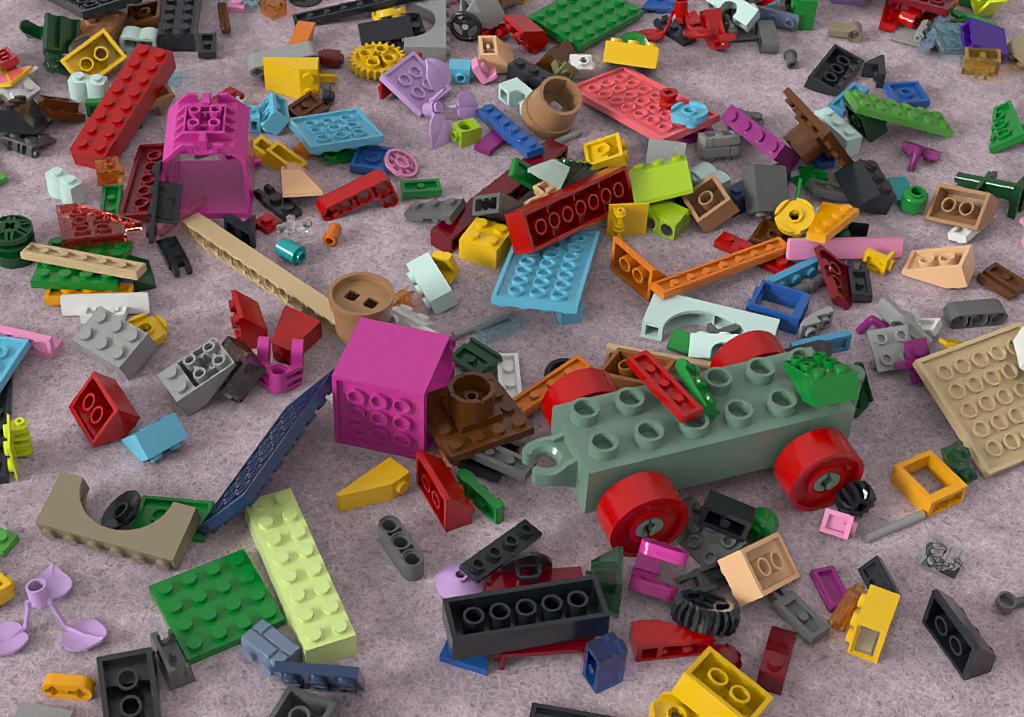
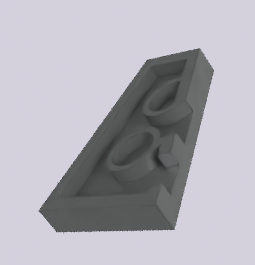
[404,197,466,224]

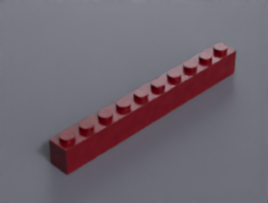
[430,138,568,254]

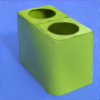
[646,200,691,241]

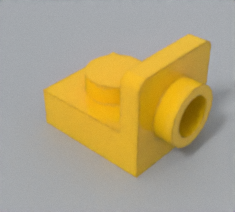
[862,247,896,276]

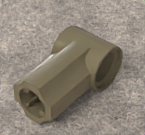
[828,21,862,43]

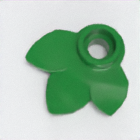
[321,148,354,164]
[790,166,829,190]

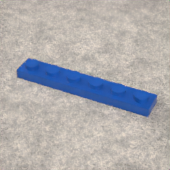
[476,104,544,160]

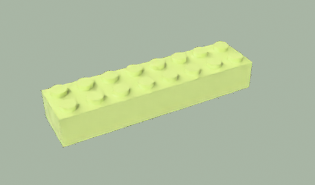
[244,488,357,664]

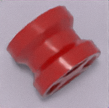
[659,88,678,110]

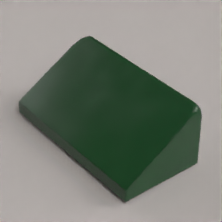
[127,255,156,292]

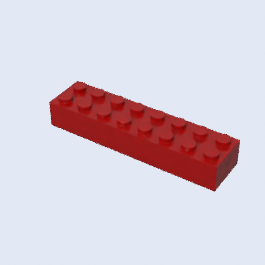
[70,44,177,173]
[504,165,634,254]

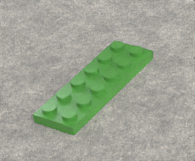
[844,89,954,138]

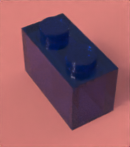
[582,631,628,694]

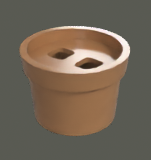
[521,75,582,139]
[328,272,395,343]

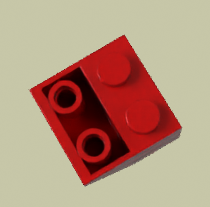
[503,15,550,55]
[228,290,268,351]

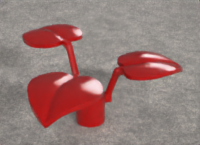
[633,0,712,41]

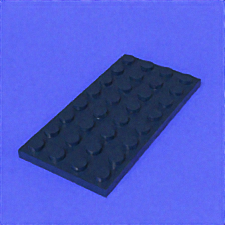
[196,369,335,536]

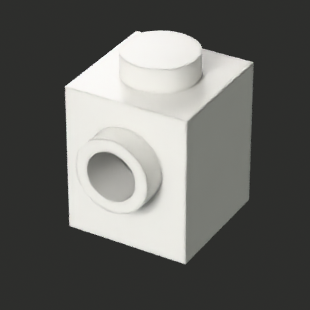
[568,54,595,79]

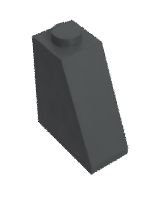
[472,192,523,224]

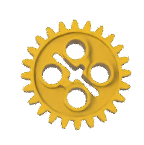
[349,41,406,81]

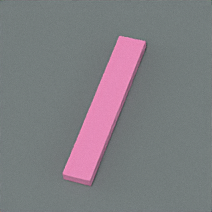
[785,237,904,260]

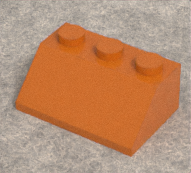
[610,236,668,302]

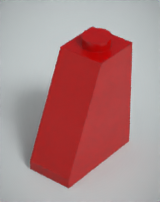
[271,305,322,366]

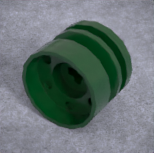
[0,215,36,269]

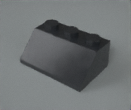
[357,15,414,46]
[507,57,554,90]
[0,95,53,135]
[833,159,897,215]
[922,589,996,681]

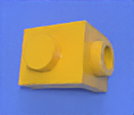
[431,250,460,285]

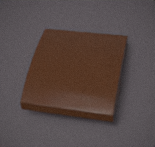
[36,94,86,122]

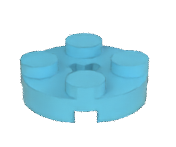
[671,101,708,129]

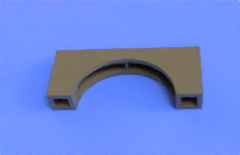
[35,471,202,571]

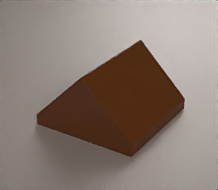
[126,0,162,29]
[534,39,578,73]

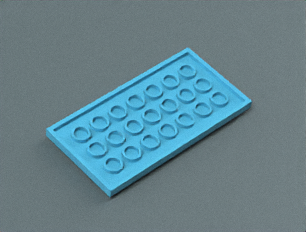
[491,229,600,315]

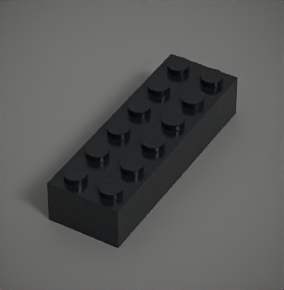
[442,574,610,661]

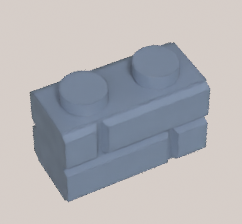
[241,619,302,681]

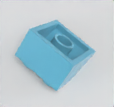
[121,412,188,463]

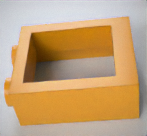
[890,450,968,518]

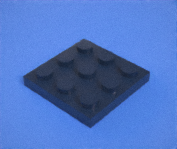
[274,661,365,694]

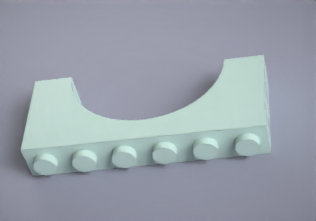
[641,293,780,341]

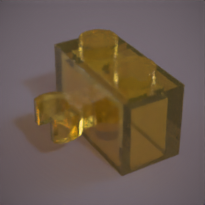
[961,47,1001,80]

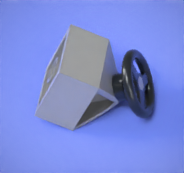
[448,0,506,42]

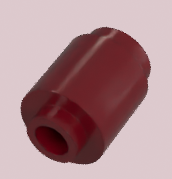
[318,49,344,68]

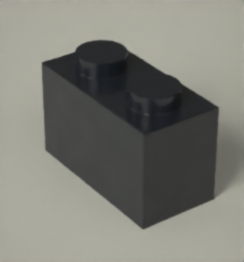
[697,489,756,543]

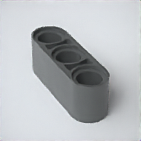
[755,20,779,54]
[942,298,1008,329]
[378,515,424,582]

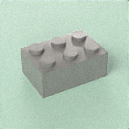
[72,306,158,380]

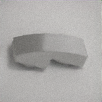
[797,306,835,340]

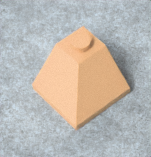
[281,162,323,198]

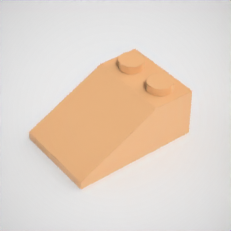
[901,245,977,289]
[717,532,800,607]

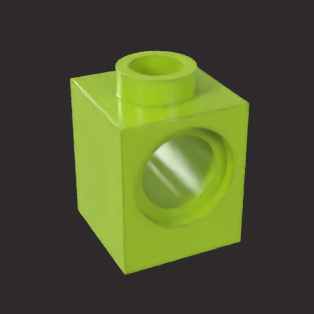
[451,118,482,148]

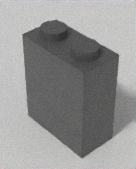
[742,164,789,219]

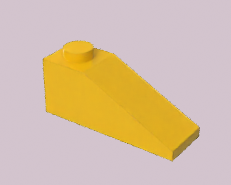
[336,457,410,512]

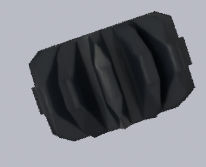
[834,479,877,519]

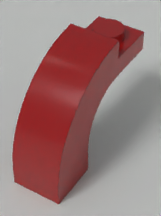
[699,8,736,50]

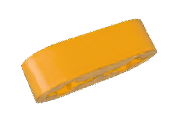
[41,673,96,701]

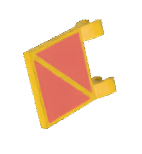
[0,66,33,88]

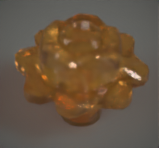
[393,288,415,308]

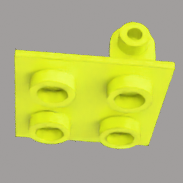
[3,414,34,481]

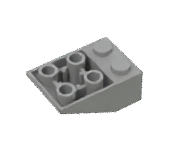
[157,336,236,417]

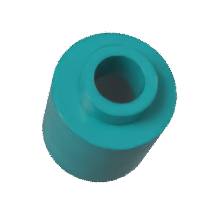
[275,238,306,265]

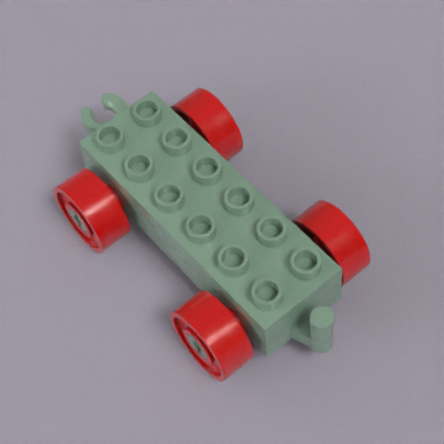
[522,330,865,557]

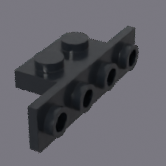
[146,160,183,244]
[459,519,542,583]

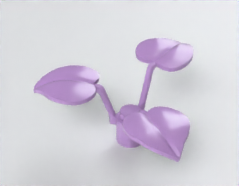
[422,58,479,148]
[0,563,107,656]

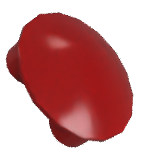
[480,23,510,38]

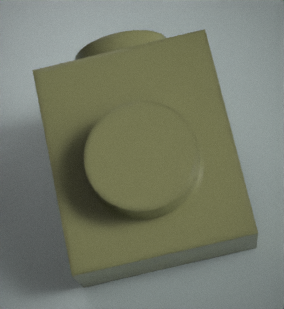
[551,59,579,80]

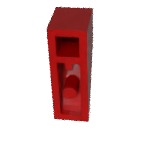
[629,619,715,662]

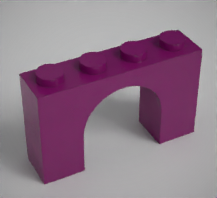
[720,104,801,172]

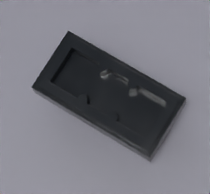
[857,555,902,597]

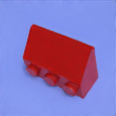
[68,371,140,448]
[416,449,475,532]

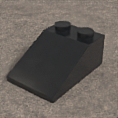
[96,647,162,717]

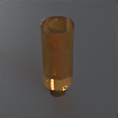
[828,583,865,632]

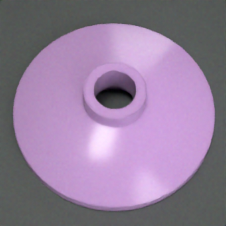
[435,562,486,598]

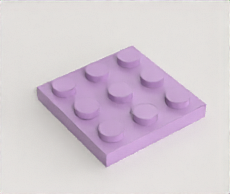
[379,51,452,117]

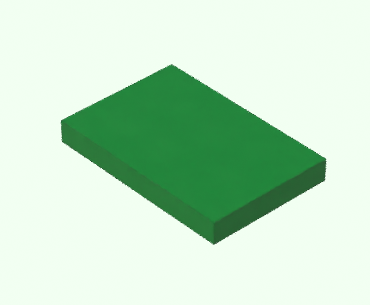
[131,495,215,543]

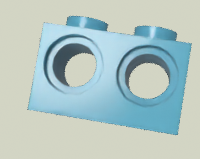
[259,91,290,136]

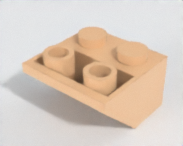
[478,36,514,74]

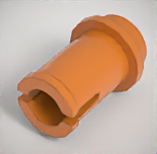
[322,222,342,247]

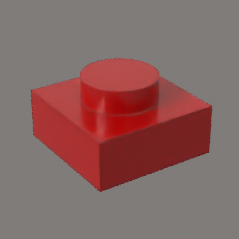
[256,212,282,235]

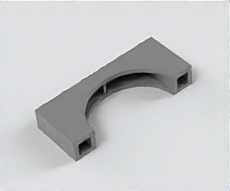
[404,0,450,62]

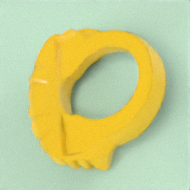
[319,72,338,84]

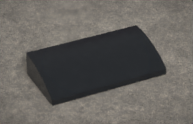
[804,44,865,96]

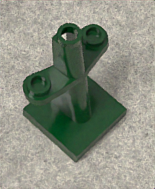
[19,13,81,55]
[955,171,1024,220]

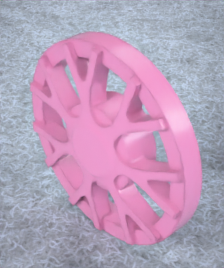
[384,148,418,179]

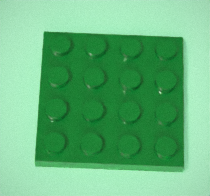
[30,237,134,291]
[148,549,286,665]

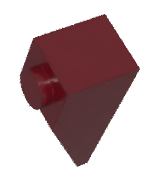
[756,626,797,696]

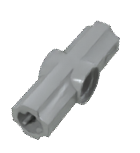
[873,295,933,345]

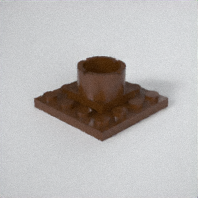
[783,87,854,168]
[427,371,535,464]

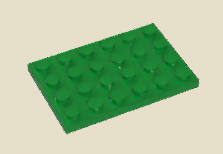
[527,0,644,52]

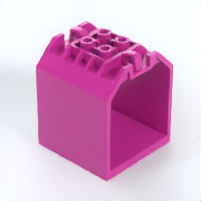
[162,92,255,219]
[332,317,456,459]

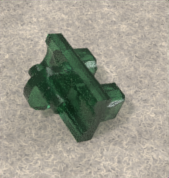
[43,50,71,77]
[940,441,978,484]

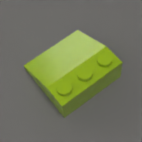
[630,154,694,204]

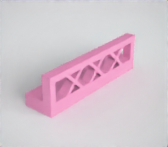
[0,325,64,360]

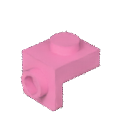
[819,508,858,540]

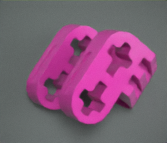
[257,336,304,394]
[628,536,690,602]

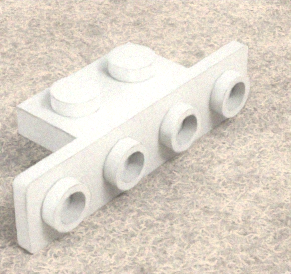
[0,66,41,103]
[60,292,150,324]
[389,304,438,333]

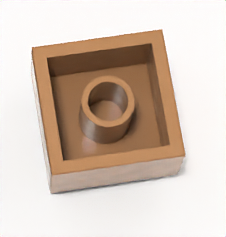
[681,173,740,233]

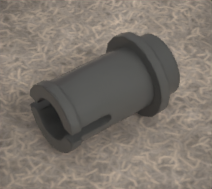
[783,49,798,70]

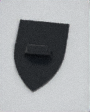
[501,551,553,583]

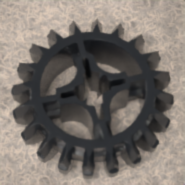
[670,589,741,637]

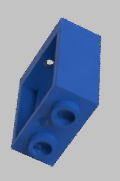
[746,280,811,335]

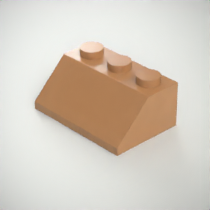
[925,183,1000,232]

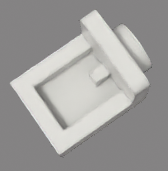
[911,308,942,337]

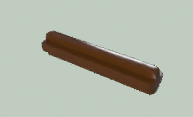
[217,1,231,35]

